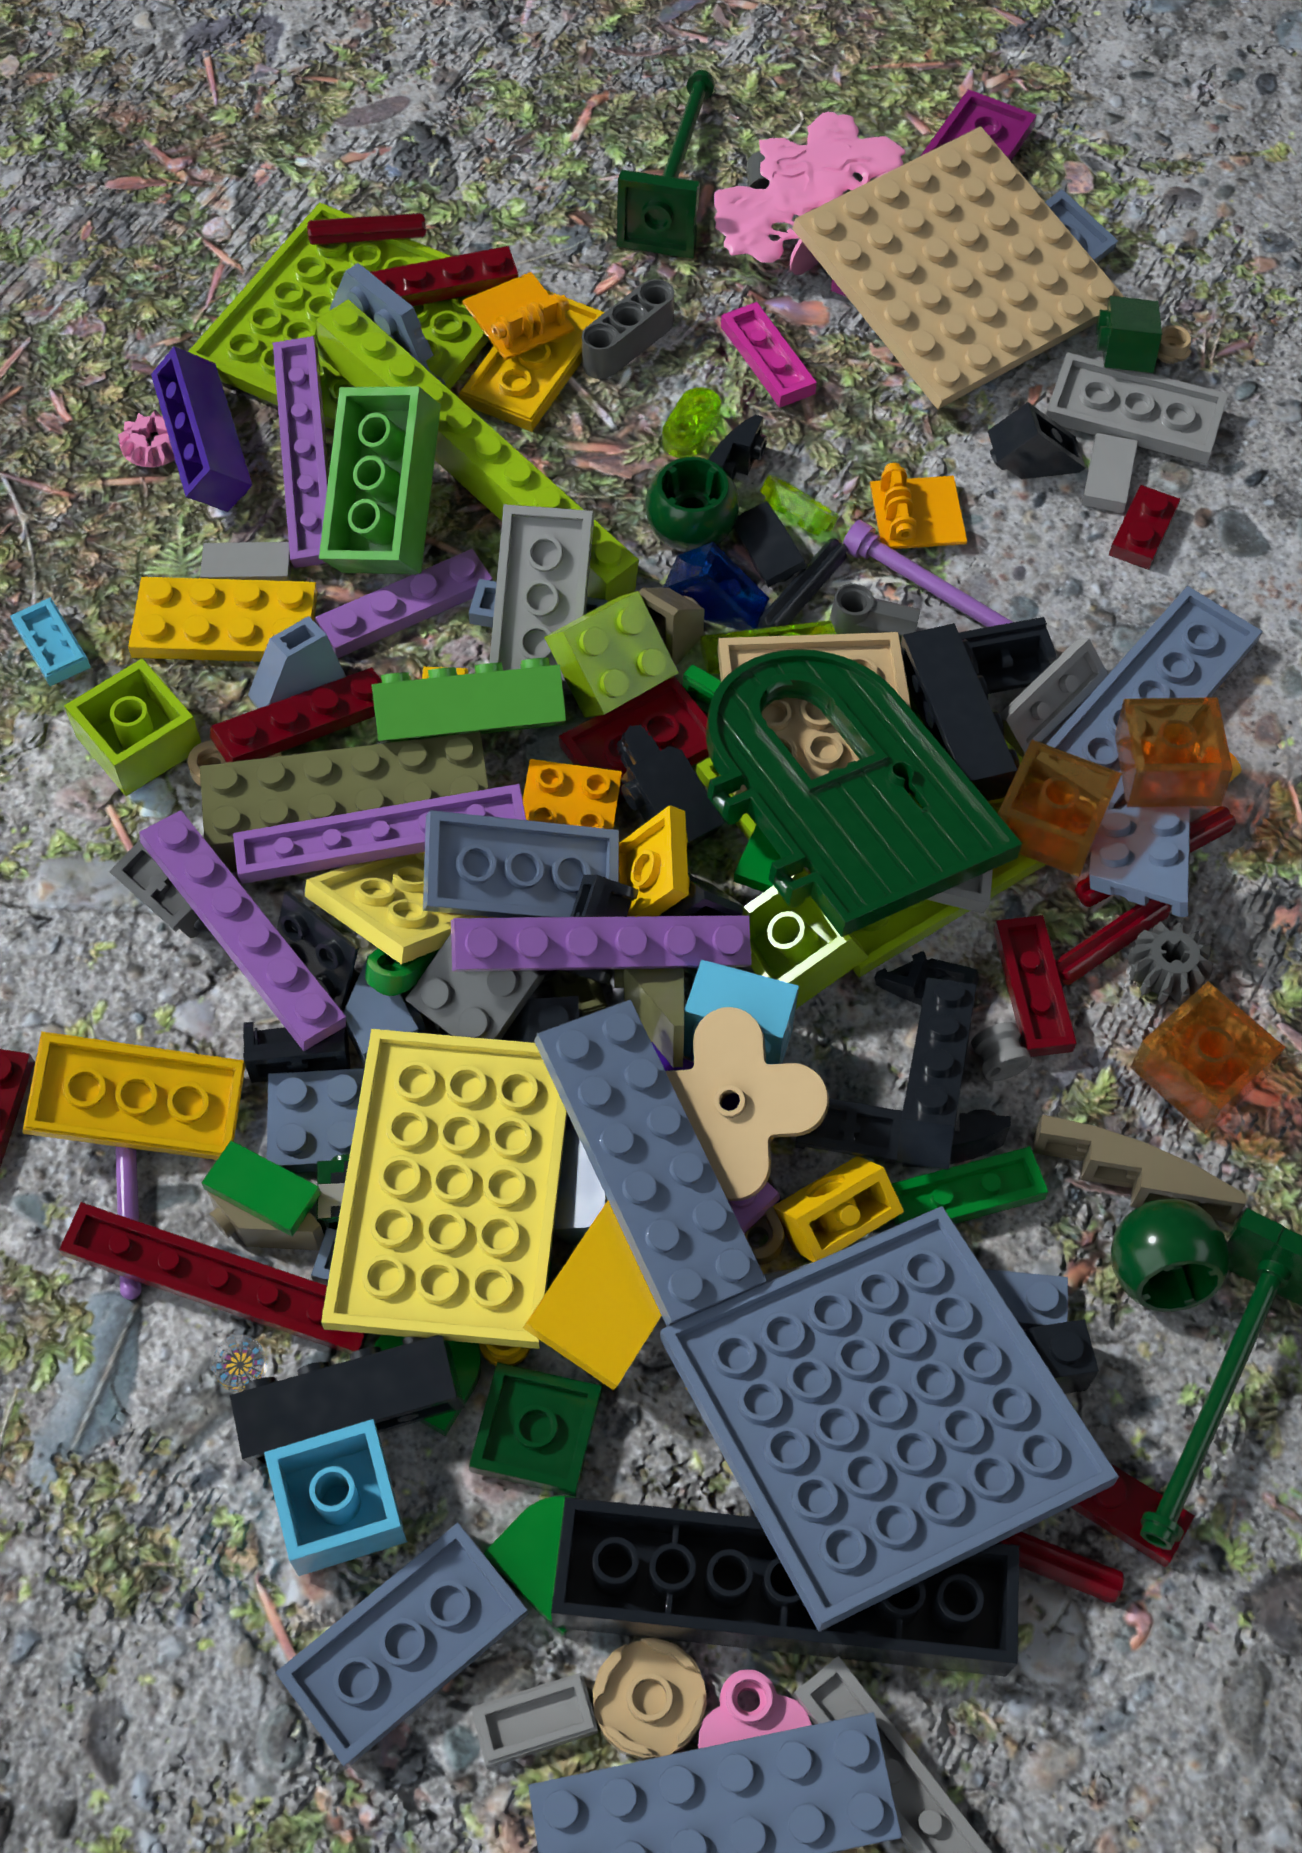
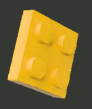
[618,805,690,917]

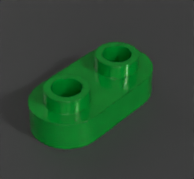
[365,948,440,996]

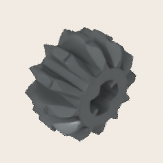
[1128,921,1213,1006]

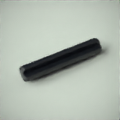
[760,538,848,636]

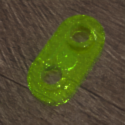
[662,387,721,458]
[760,475,839,536]

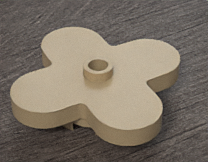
[665,1007,829,1201]

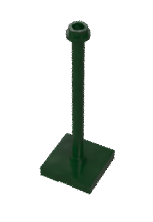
[616,70,715,259]
[1140,1208,1302,1550]

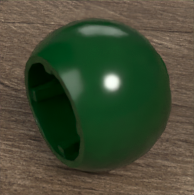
[645,457,739,553]
[1111,1199,1229,1312]

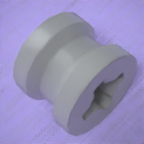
[971,1022,1032,1081]

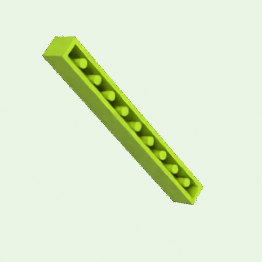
[316,299,639,602]

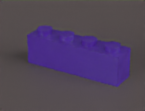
[151,346,252,512]

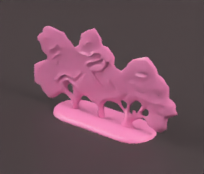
[714,112,905,275]

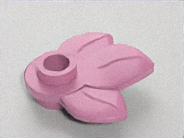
[698,1669,811,1749]

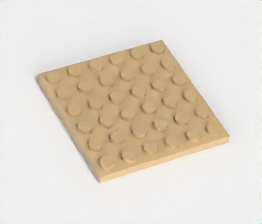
[792,126,1124,410]

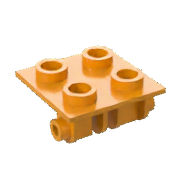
[462,272,575,360]
[870,463,967,549]
[523,759,622,829]

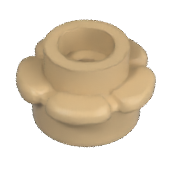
[1157,325,1191,364]

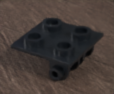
[277,891,360,1012]

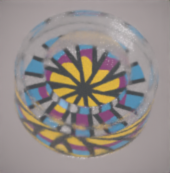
[211,1335,268,1392]

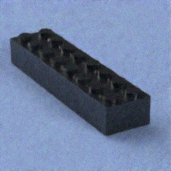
[551,1497,1019,1677]

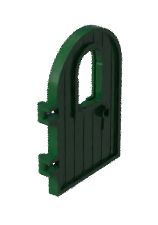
[706,649,1023,937]

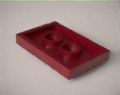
[559,676,710,806]

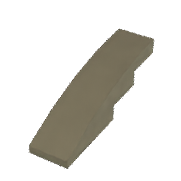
[1032,1114,1246,1223]

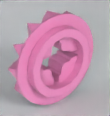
[118,409,175,467]

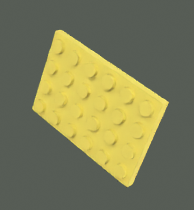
[321,1029,568,1349]

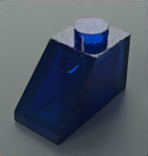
[663,542,769,633]

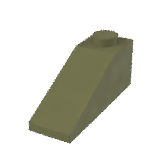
[614,968,684,1067]

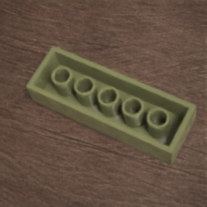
[200,732,488,873]

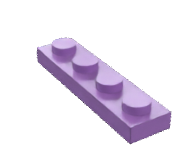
[315,549,493,658]

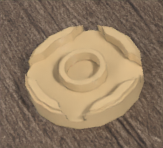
[592,1638,707,1761]

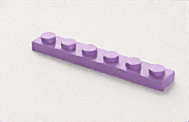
[273,336,329,568]
[233,784,526,884]
[139,810,346,1051]
[451,916,751,972]

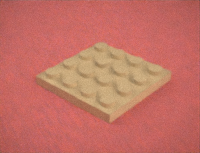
[717,632,911,796]

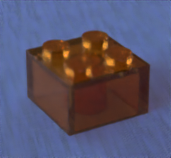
[1115,697,1233,807]
[998,740,1122,877]
[1130,981,1286,1135]

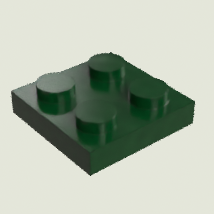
[469,1362,602,1497]

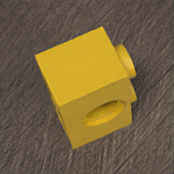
[773,1156,904,1262]

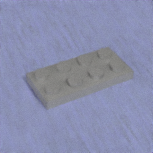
[1046,352,1228,464]
[489,504,595,692]

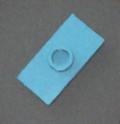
[10,597,91,686]

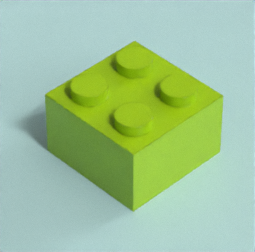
[544,591,679,718]
[64,658,202,796]
[741,868,869,1010]

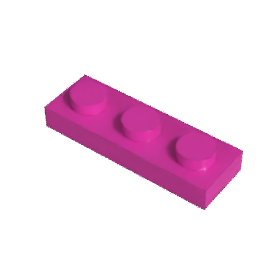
[721,302,817,408]

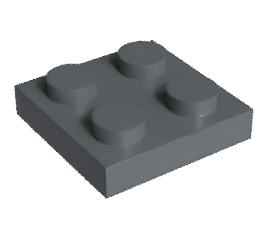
[405,934,544,1040]

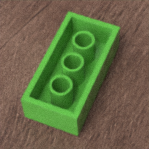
[319,386,441,575]
[372,657,566,744]

